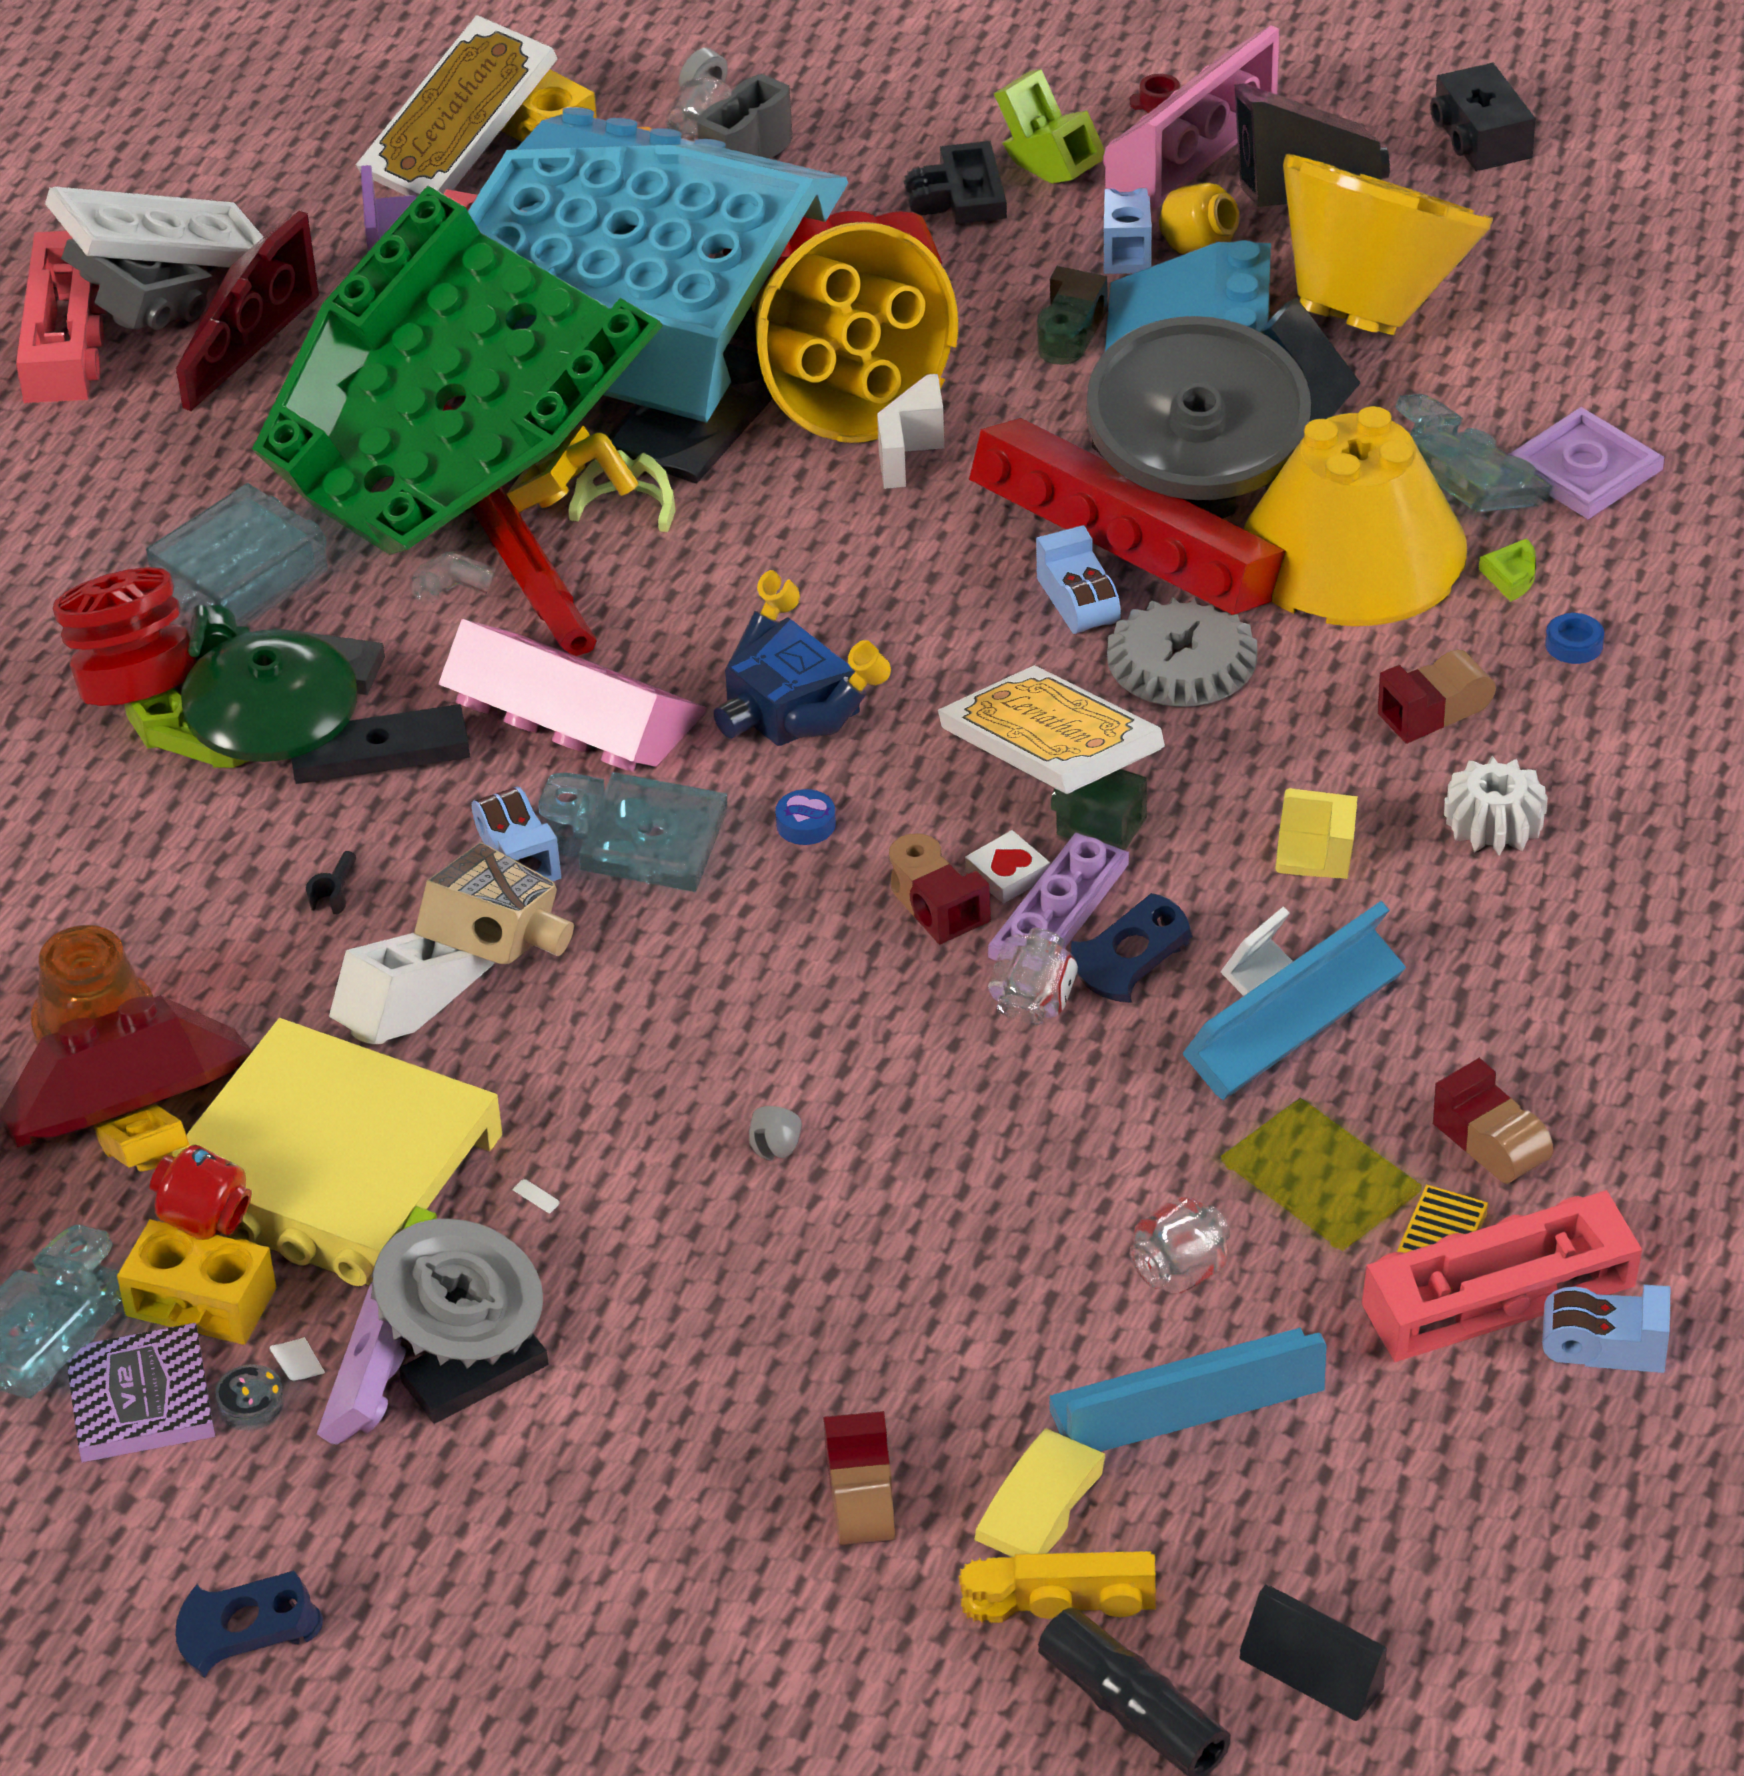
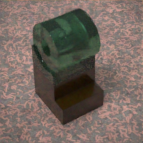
[1037,266,1108,365]

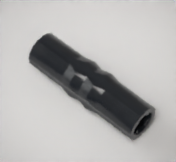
[1038,1607,1231,1776]

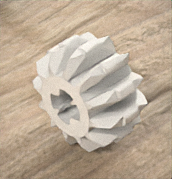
[1444,756,1548,856]

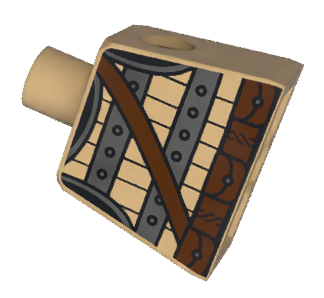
[414,842,574,964]

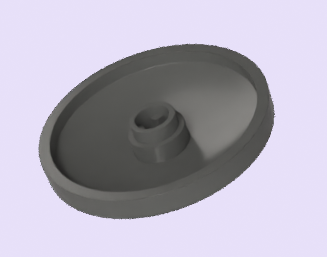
[1086,316,1311,500]

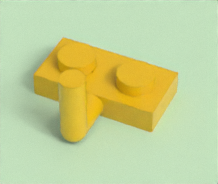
[507,425,639,512]

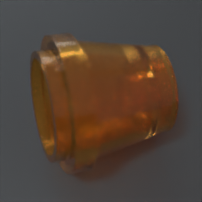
[31,925,154,1045]

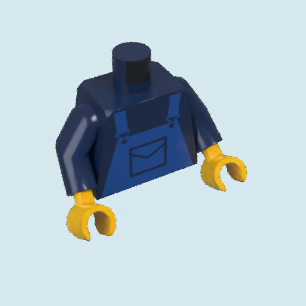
[713,570,891,746]

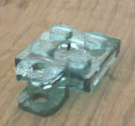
[1395,394,1553,512]
[538,772,727,892]
[0,1225,122,1399]

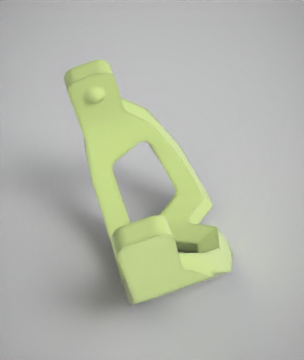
[569,450,676,532]

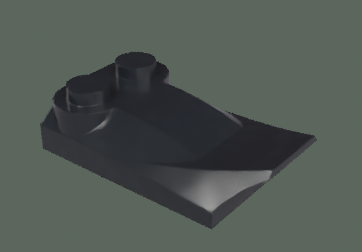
[608,344,773,484]

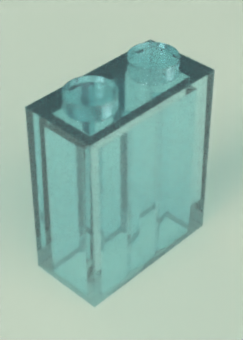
[146,483,328,626]

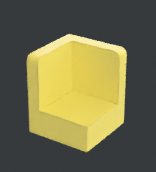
[1275,788,1358,879]

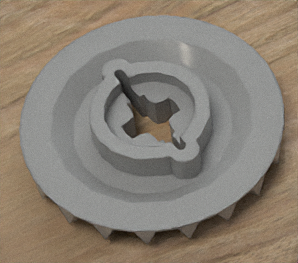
[1107,597,1257,707]
[371,1219,543,1369]

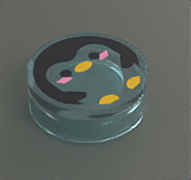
[215,1364,285,1431]

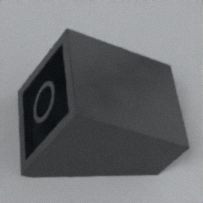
[1234,83,1390,207]

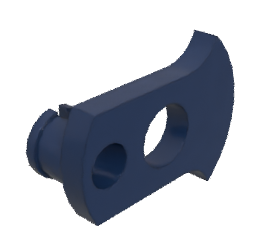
[1071,893,1193,1003]
[175,1570,323,1678]

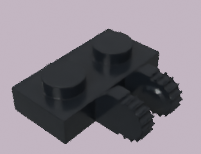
[904,141,1007,224]

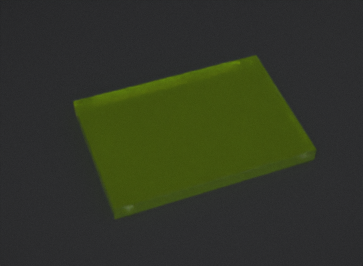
[1221,1097,1422,1251]

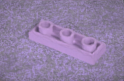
[988,832,1129,978]
[317,1282,406,1444]

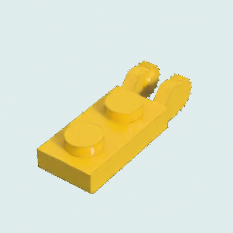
[94,1104,189,1171]
[959,1551,1156,1623]

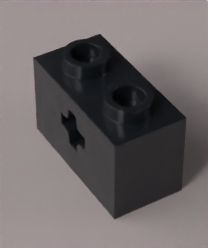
[1430,62,1536,172]

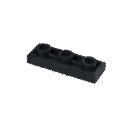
[291,704,470,784]

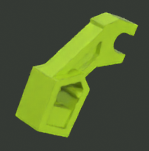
[124,687,249,768]

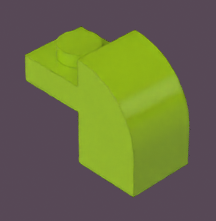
[993,69,1105,183]

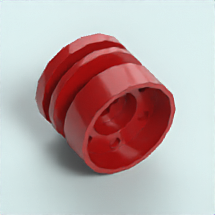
[52,567,197,706]

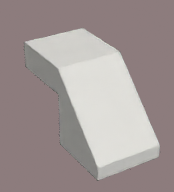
[877,374,944,489]

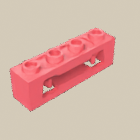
[16,231,108,403]
[1362,1190,1642,1362]

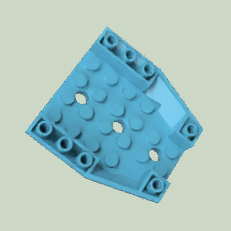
[468,144,848,423]

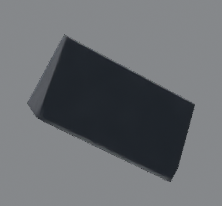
[1239,1584,1387,1721]

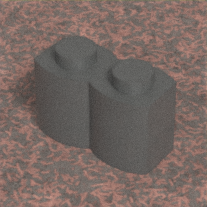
[697,74,793,159]

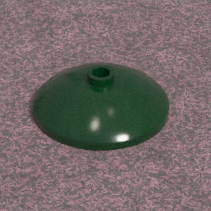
[181,629,358,762]

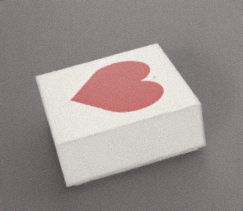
[965,830,1050,904]

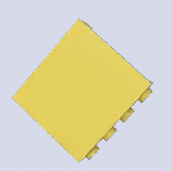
[173,1018,502,1286]

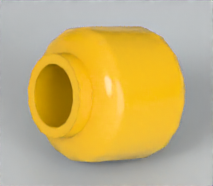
[1159,182,1240,254]

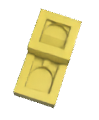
[975,1428,1105,1557]

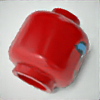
[149,1145,252,1240]

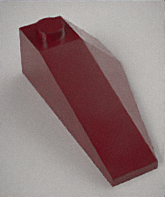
[176,210,319,411]

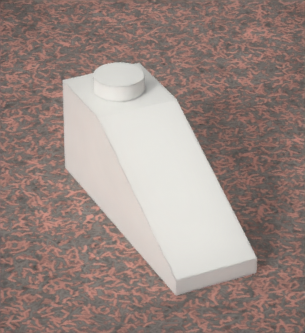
[329,933,496,1044]

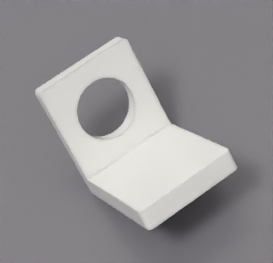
[1221,906,1293,996]

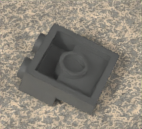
[61,239,213,330]

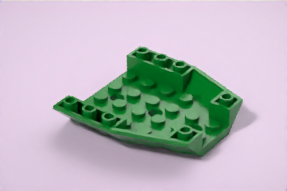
[252,185,663,555]

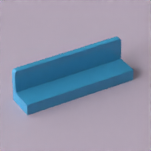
[1182,901,1406,1100]
[1049,1327,1327,1452]

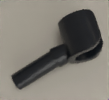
[306,851,356,915]

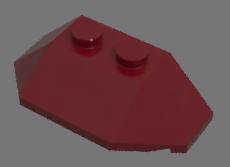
[0,995,252,1147]

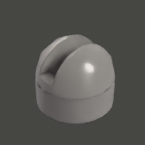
[749,1106,802,1161]

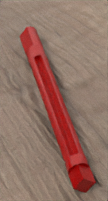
[443,403,597,656]

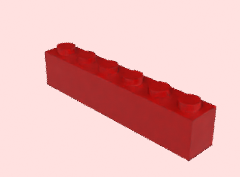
[969,418,1286,615]

